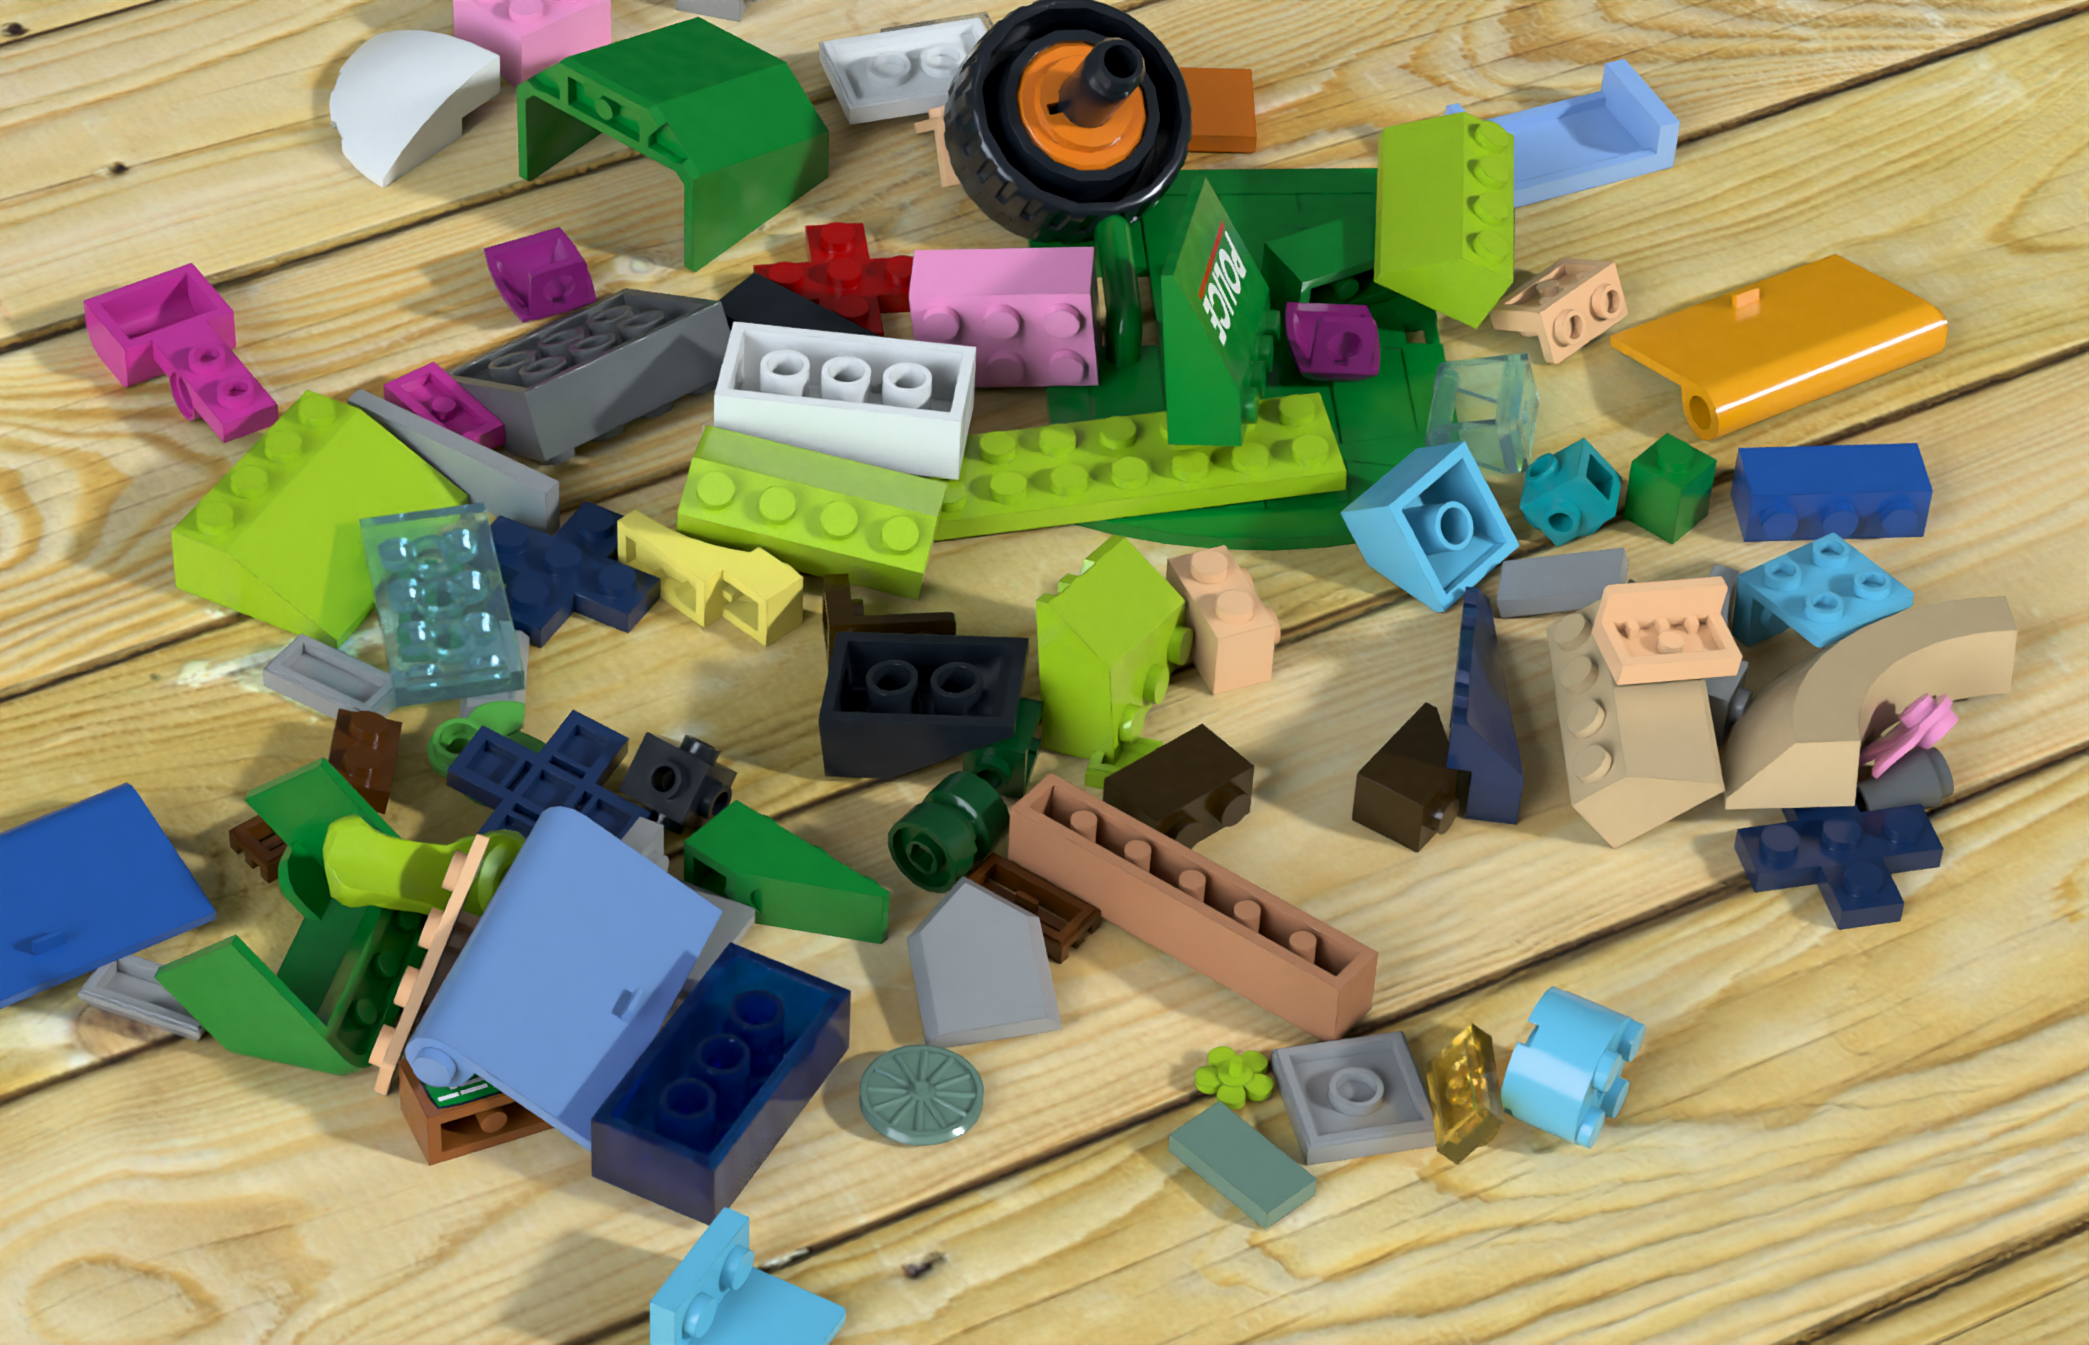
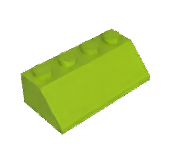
[1374,112,1514,329]
[676,425,948,601]

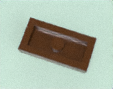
[328,708,403,814]

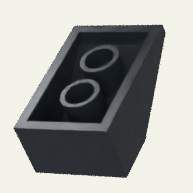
[818,631,1029,779]

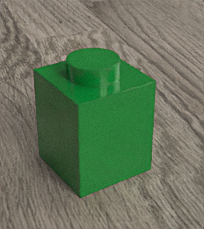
[1623,433,1717,545]

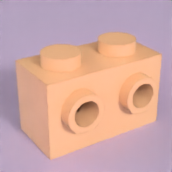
[1166,545,1281,695]

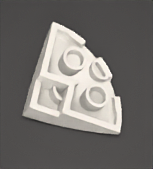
[330,30,501,188]

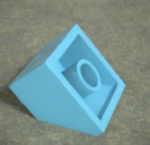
[1340,441,1520,613]

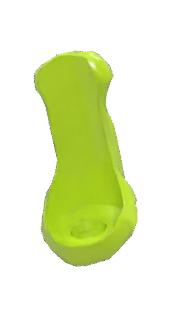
[322,814,526,917]

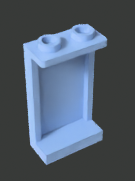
[1445,59,1680,208]

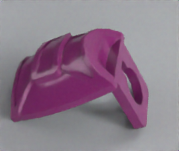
[484,227,596,324]
[1284,302,1380,382]

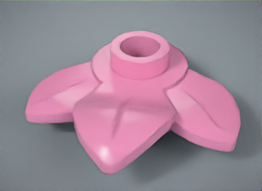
[1858,693,1959,780]

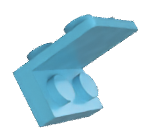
[1732,532,1914,648]
[650,1206,846,1345]

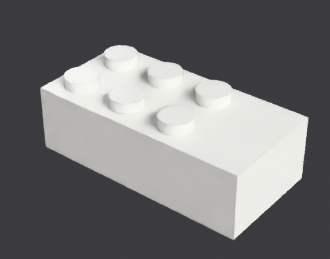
[714,322,976,480]

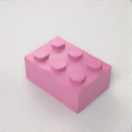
[909,247,1102,388]

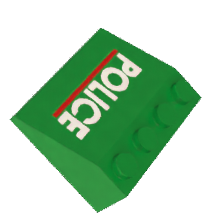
[1161,176,1280,446]

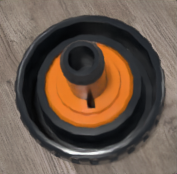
[943,0,1193,244]

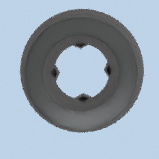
[1855,746,1954,812]

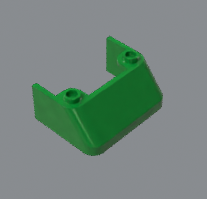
[154,757,429,1076]

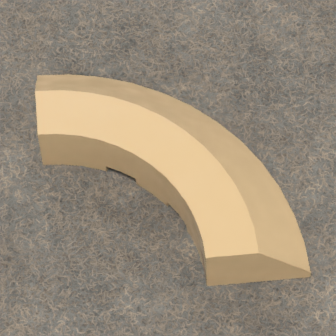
[1722,596,2018,810]

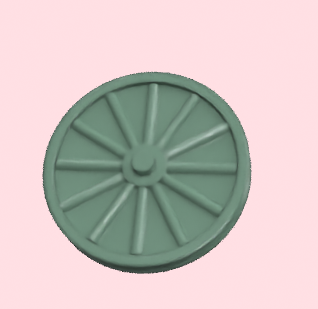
[859,1045,984,1146]

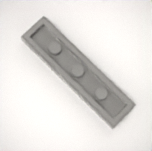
[347,389,560,535]

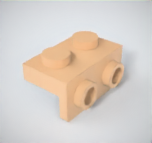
[1592,576,1743,685]

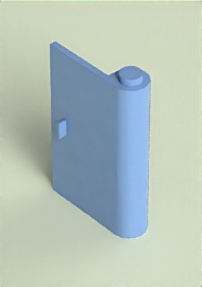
[405,806,723,1152]

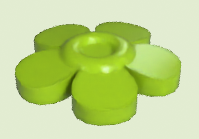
[1194,1046,1274,1110]

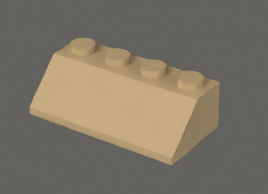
[1546,599,1725,849]

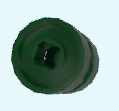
[888,771,1010,894]

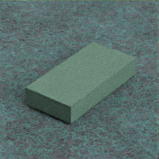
[1168,1101,1317,1230]

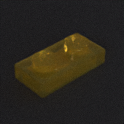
[1425,1023,1505,1165]

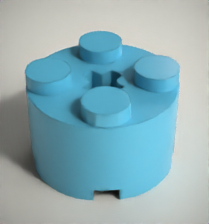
[1500,986,1646,1149]

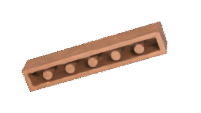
[1008,772,1378,1042]

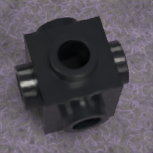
[618,732,737,835]

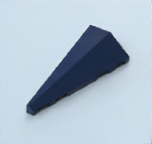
[1446,586,1524,825]

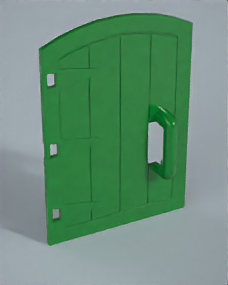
[1028,168,1462,551]

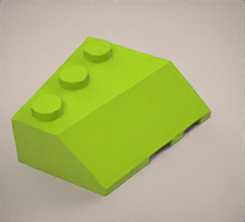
[1036,534,1193,765]

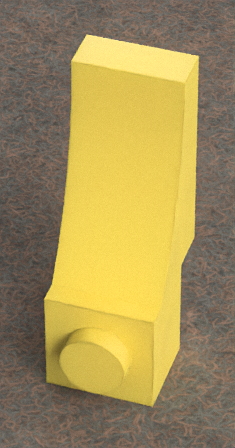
[617,509,803,647]

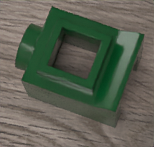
[963,697,1044,799]

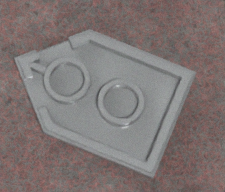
[907,876,1062,1048]

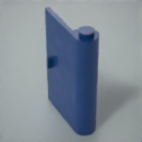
[0,782,216,1009]

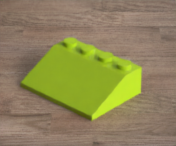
[171,389,469,650]

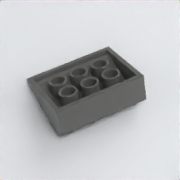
[445,288,731,465]

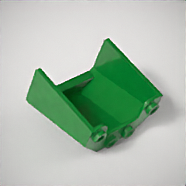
[517,17,829,272]

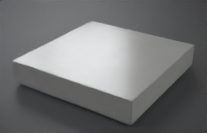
[1270,1031,1441,1166]

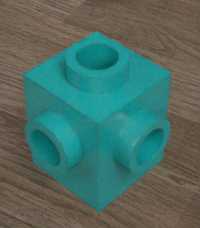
[1519,438,1622,547]

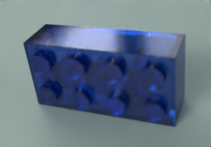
[591,942,851,1226]

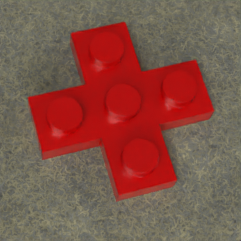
[753,222,914,337]

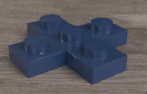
[467,501,661,648]
[447,710,651,840]
[1734,802,1944,930]

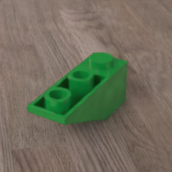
[684,800,890,944]

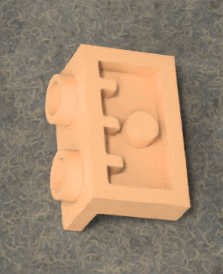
[1489,258,1628,364]

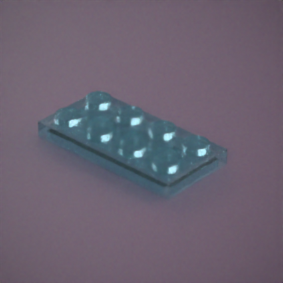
[359,502,525,707]

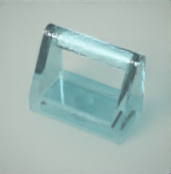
[1425,352,1539,474]

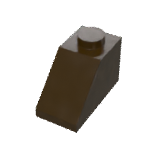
[1352,702,1459,853]

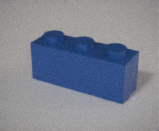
[1730,443,1933,542]

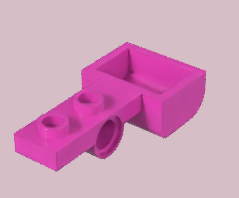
[84,263,279,443]

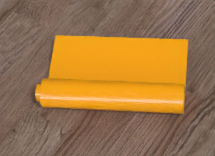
[1610,254,1948,441]

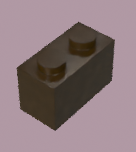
[1103,723,1254,849]

